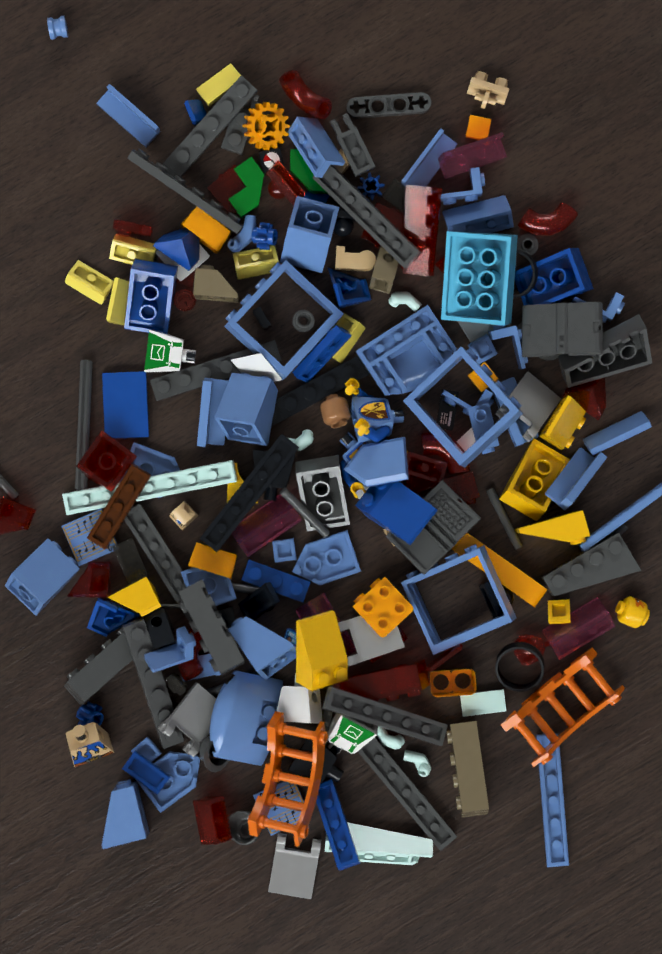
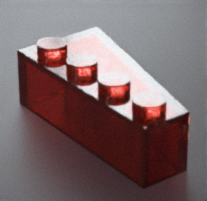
[401,185,442,276]
[332,659,430,702]

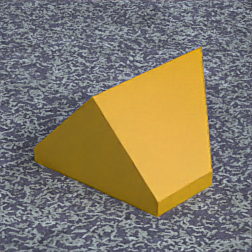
[107,577,161,617]

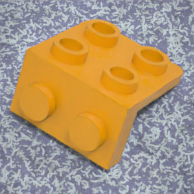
[352,577,413,638]

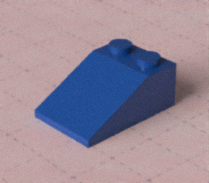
[515,248,594,305]
[124,259,178,334]
[355,481,438,545]

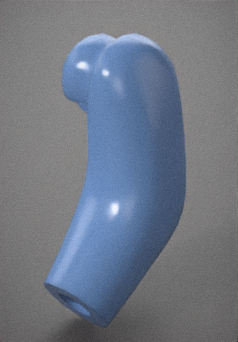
[227,215,256,253]

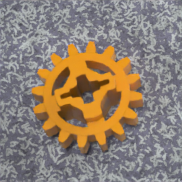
[242,102,290,150]

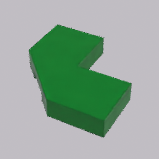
[290,149,328,194]
[228,156,264,218]

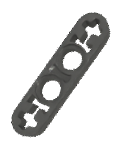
[346,92,431,119]

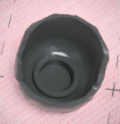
[226,811,261,845]

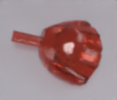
[514,634,557,666]

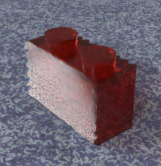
[193,796,232,845]

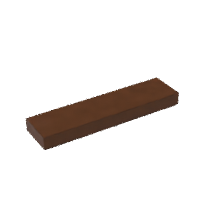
[87,463,152,550]

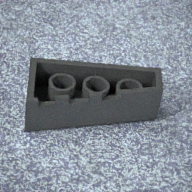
[558,314,652,388]
[541,532,641,596]
[178,580,245,675]
[64,628,133,706]

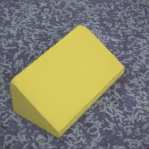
[196,63,241,107]
[109,234,157,265]
[233,245,279,279]
[65,260,114,305]
[106,277,129,325]
[332,313,365,363]

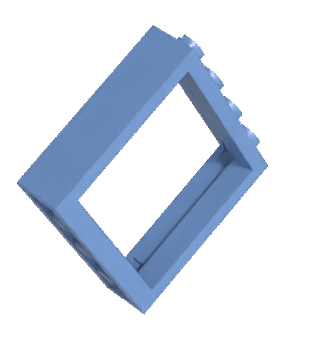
[224,260,344,381]
[403,346,524,467]
[401,544,517,655]

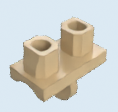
[467,71,510,109]

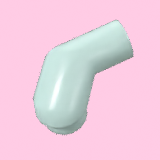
[388,292,422,312]
[288,429,314,451]
[377,726,405,750]
[403,750,431,777]

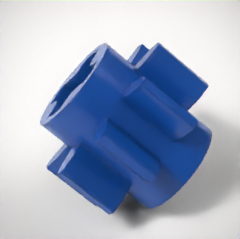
[357,173,385,201]
[252,222,278,250]
[76,702,104,726]

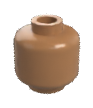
[320,394,351,428]

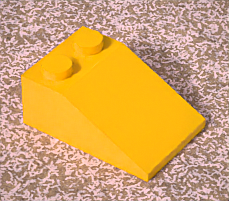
[539,395,586,450]
[499,438,570,521]
[515,510,590,545]
[296,610,348,691]

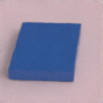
[102,371,149,439]

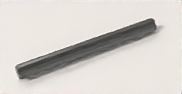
[75,359,93,490]

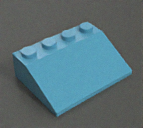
[441,231,518,326]

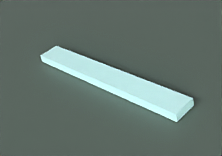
[62,460,238,515]

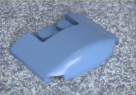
[355,305,457,396]
[210,670,283,766]

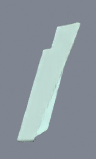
[325,822,433,865]

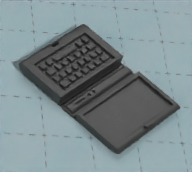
[522,302,603,357]
[386,480,481,575]

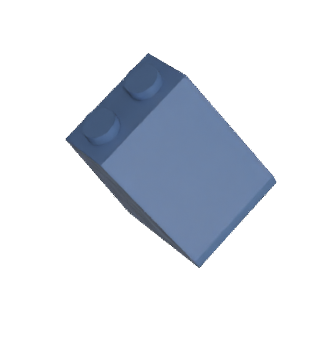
[280,196,339,273]
[214,373,278,446]
[5,538,80,616]
[228,617,296,680]
[102,779,150,849]

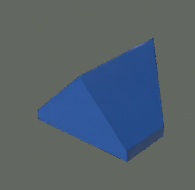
[153,227,199,271]
[327,267,372,309]
[87,597,141,637]

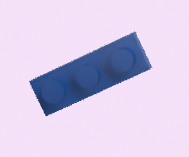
[292,325,352,382]
[241,560,310,602]

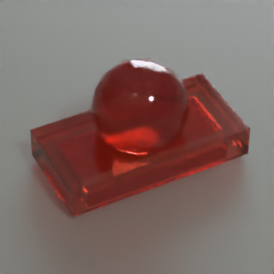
[266,160,305,207]

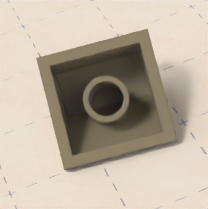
[193,265,239,303]

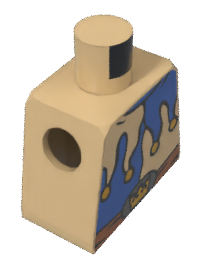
[65,722,114,767]

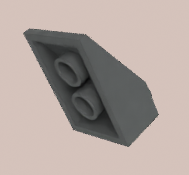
[295,455,350,532]

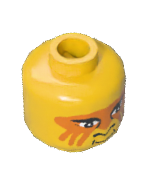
[615,596,650,628]

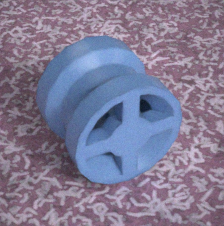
[47,15,68,40]

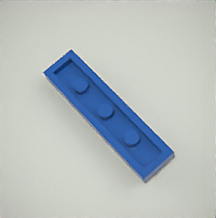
[316,779,360,871]

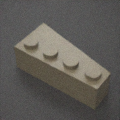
[446,721,489,818]

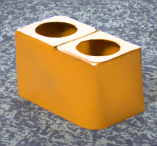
[181,206,231,254]
[188,542,237,579]
[430,669,476,697]

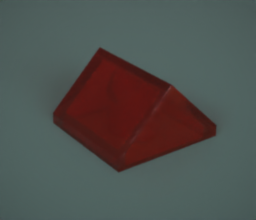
[76,430,137,492]

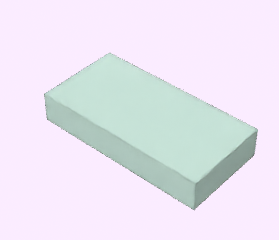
[460,689,506,717]

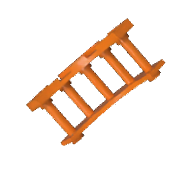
[501,647,625,767]
[248,711,328,847]

